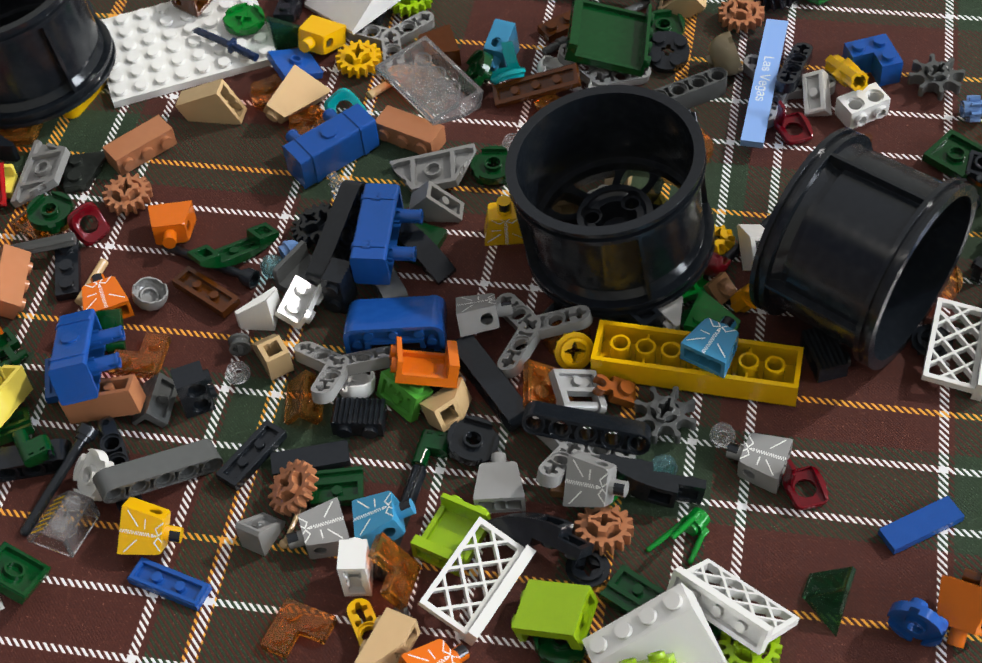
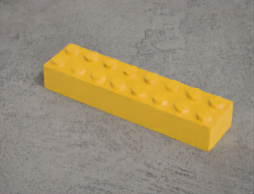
[590,319,804,407]

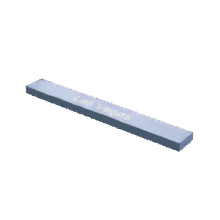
[740,19,788,148]

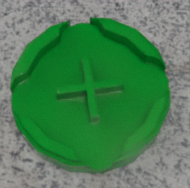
[223,3,265,36]

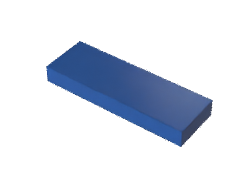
[878,496,965,555]
[127,557,212,611]

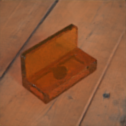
[284,370,324,425]

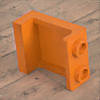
[389,336,460,388]

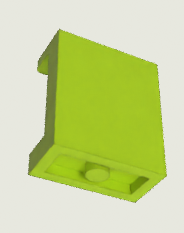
[410,493,491,577]
[511,579,599,650]

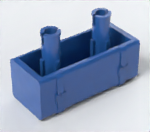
[282,103,380,189]
[349,183,424,285]
[48,309,126,406]

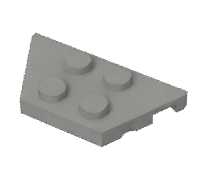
[10,140,71,208]
[390,143,476,193]

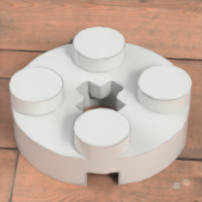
[73,448,114,502]

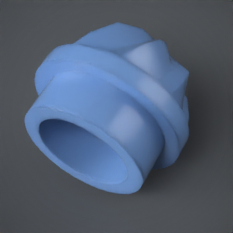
[277,240,298,259]

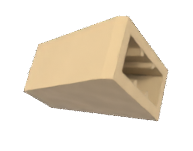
[263,64,331,124]
[175,79,247,125]

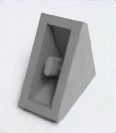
[235,512,286,556]

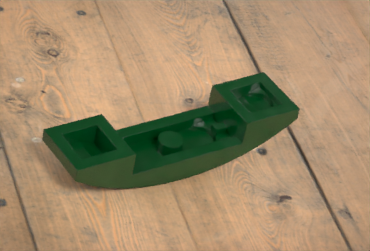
[187,222,279,268]

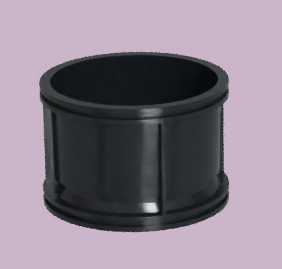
[0,0,116,129]
[505,85,715,318]
[749,127,977,370]

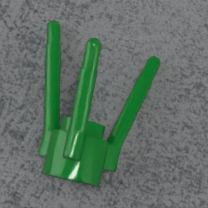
[646,507,710,565]

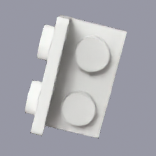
[274,275,324,330]

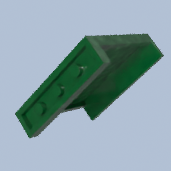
[564,0,655,77]

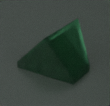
[265,16,300,50]
[801,566,856,636]

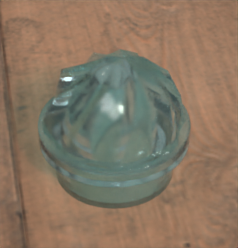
[260,255,282,279]
[651,454,678,475]

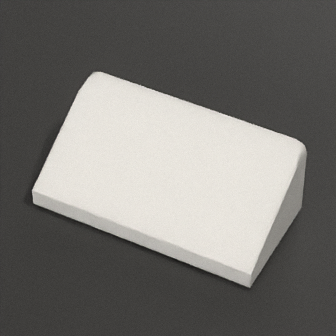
[802,69,832,117]

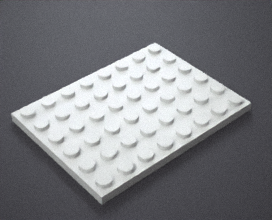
[100,0,276,108]

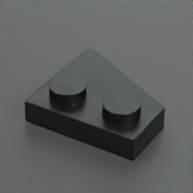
[63,151,107,193]

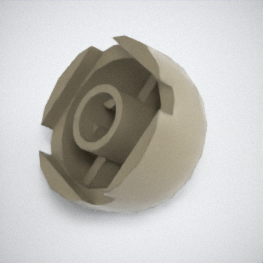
[706,31,744,76]

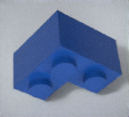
[842,33,904,86]

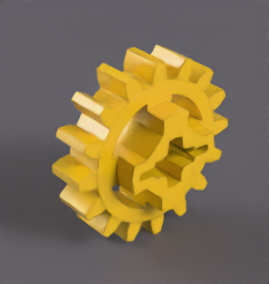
[335,39,382,79]

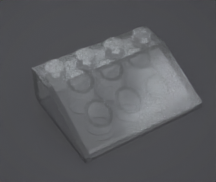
[375,35,483,125]

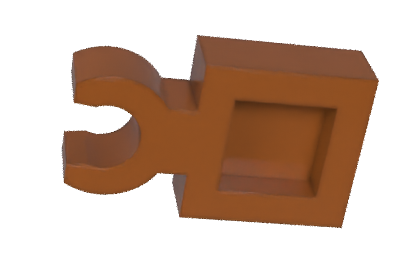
[592,374,636,409]

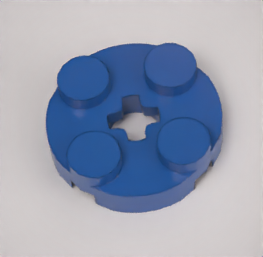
[887,597,949,647]

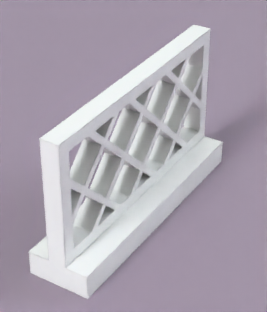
[921,297,982,402]
[418,516,536,647]
[666,558,800,655]

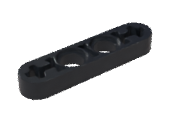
[776,42,813,93]

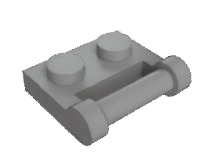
[548,369,607,414]

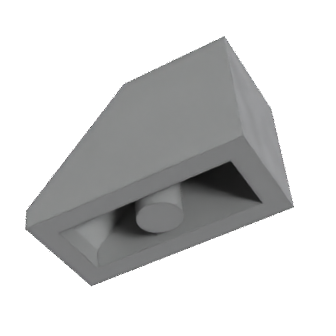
[409,180,464,223]

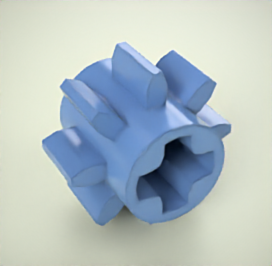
[960,95,982,123]

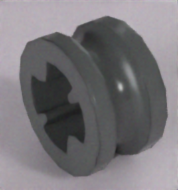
[228,333,251,356]

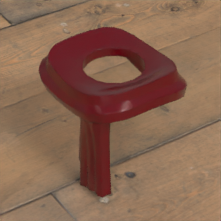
[773,100,813,146]
[67,202,110,246]
[782,459,829,510]

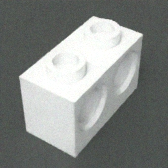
[834,82,891,129]
[337,537,374,597]

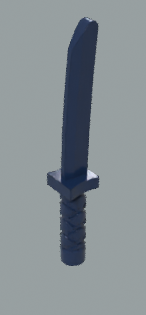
[192,27,259,62]

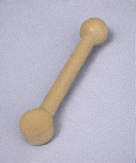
[279,507,307,549]

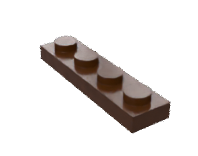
[492,63,581,108]

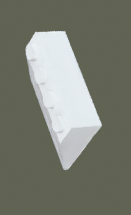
[304,0,401,35]
[582,583,727,663]

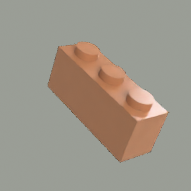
[375,105,446,155]
[102,115,177,176]
[0,243,33,320]
[58,374,146,424]

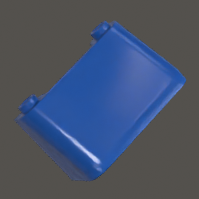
[343,295,447,354]

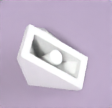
[234,286,280,331]

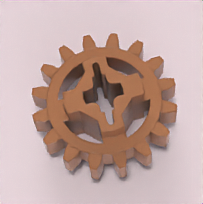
[718,0,765,33]
[102,173,153,216]
[268,459,319,517]
[574,505,634,556]

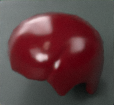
[703,252,732,277]

